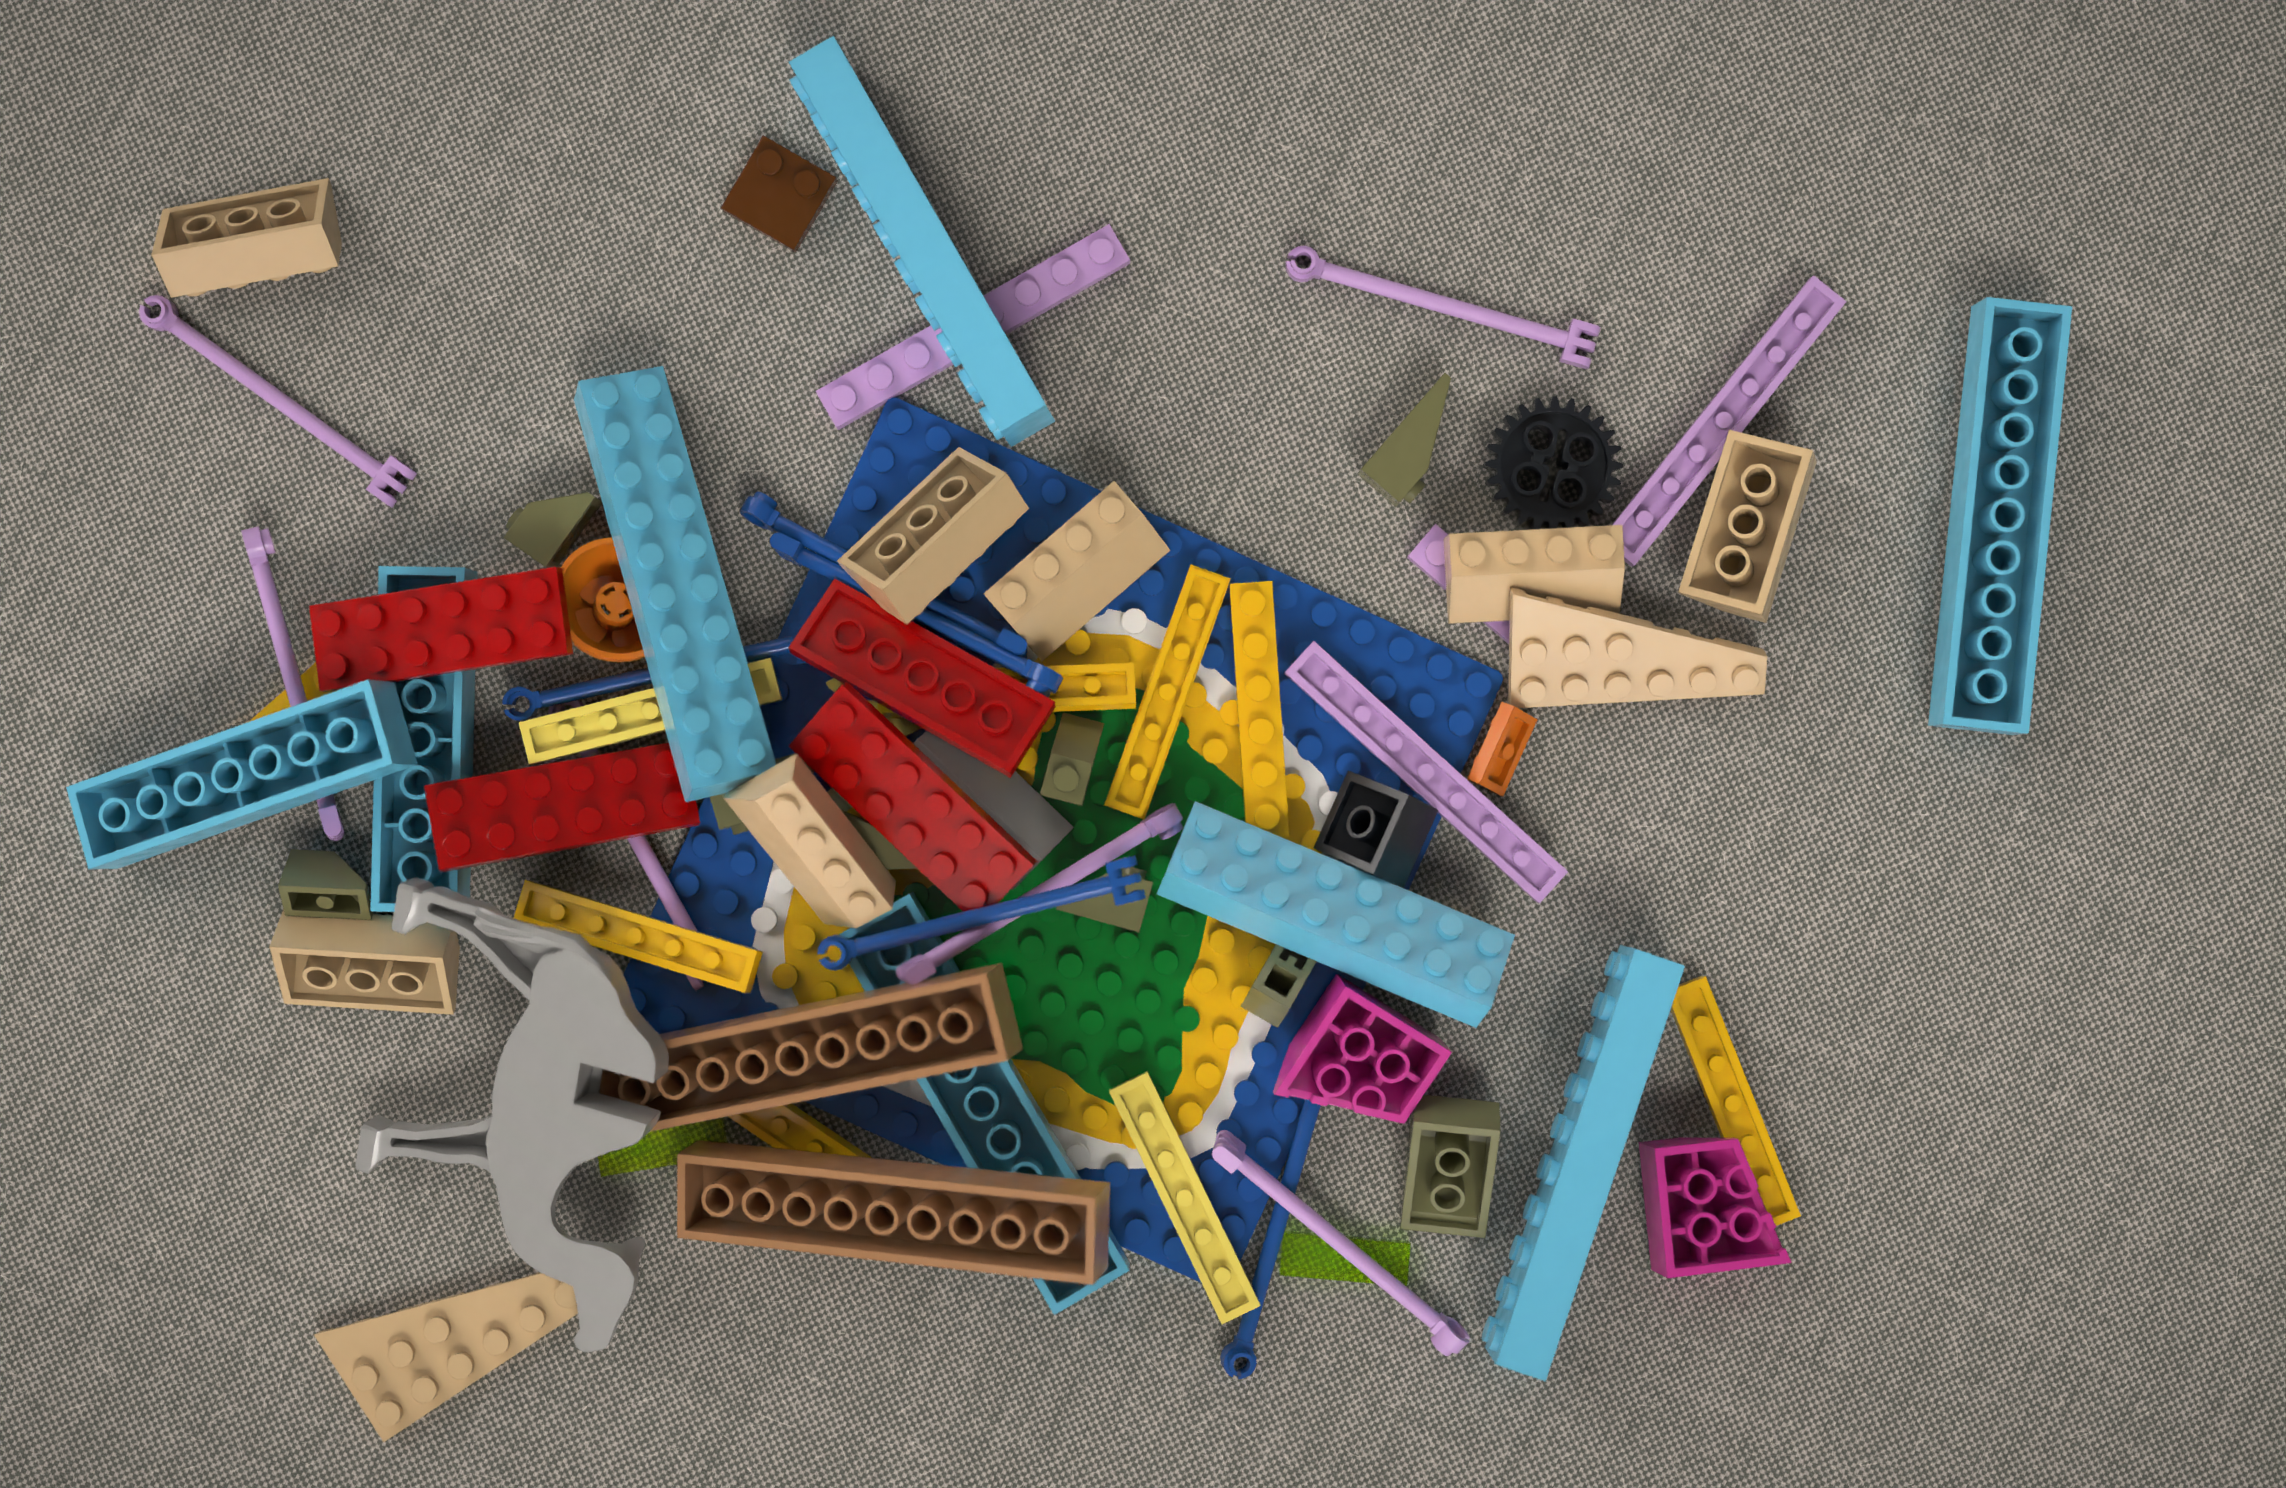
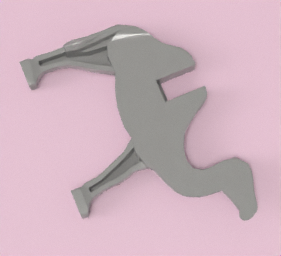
[355,878,669,1353]

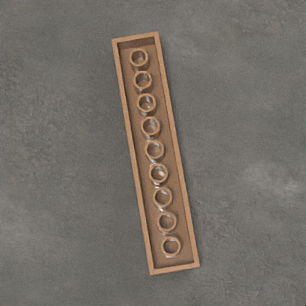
[599,963,1023,1131]
[677,1140,1110,1285]

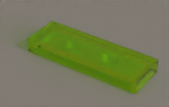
[598,1117,727,1177]
[1279,1231,1411,1286]

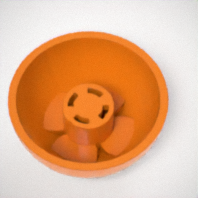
[560,537,645,662]

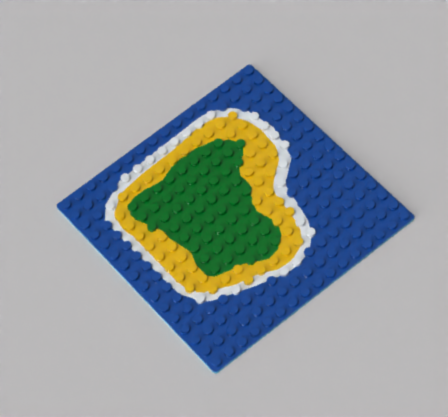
[623,397,1503,1283]

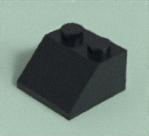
[1313,771,1438,888]

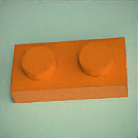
[1467,702,1538,797]

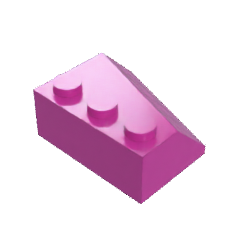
[1273,973,1452,1124]
[1639,1137,1792,1278]

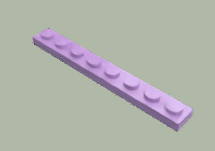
[815,224,1130,430]
[1612,275,1847,567]
[1284,641,1568,903]

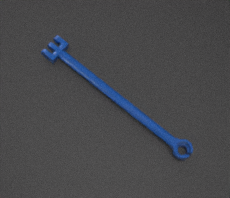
[739,491,1027,659]
[770,532,1063,697]
[502,618,808,721]
[817,856,1146,971]
[1220,1099,1321,1379]

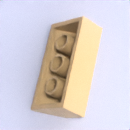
[152,178,342,298]
[1678,430,1817,623]
[837,447,1029,624]
[984,481,1170,662]
[1443,525,1625,624]
[724,754,896,928]
[269,909,460,1015]

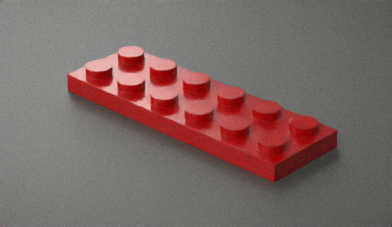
[309,566,573,692]
[788,578,1055,778]
[789,681,1037,912]
[424,743,700,873]

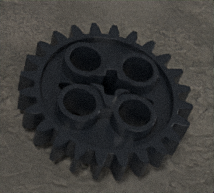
[1483,396,1623,529]

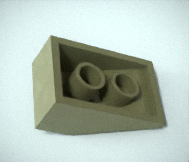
[1400,1095,1501,1238]

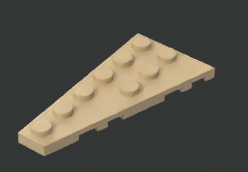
[1508,587,1767,708]
[314,1272,578,1442]

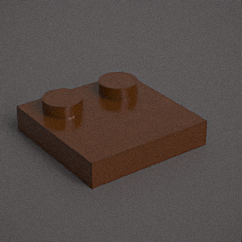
[721,135,838,253]

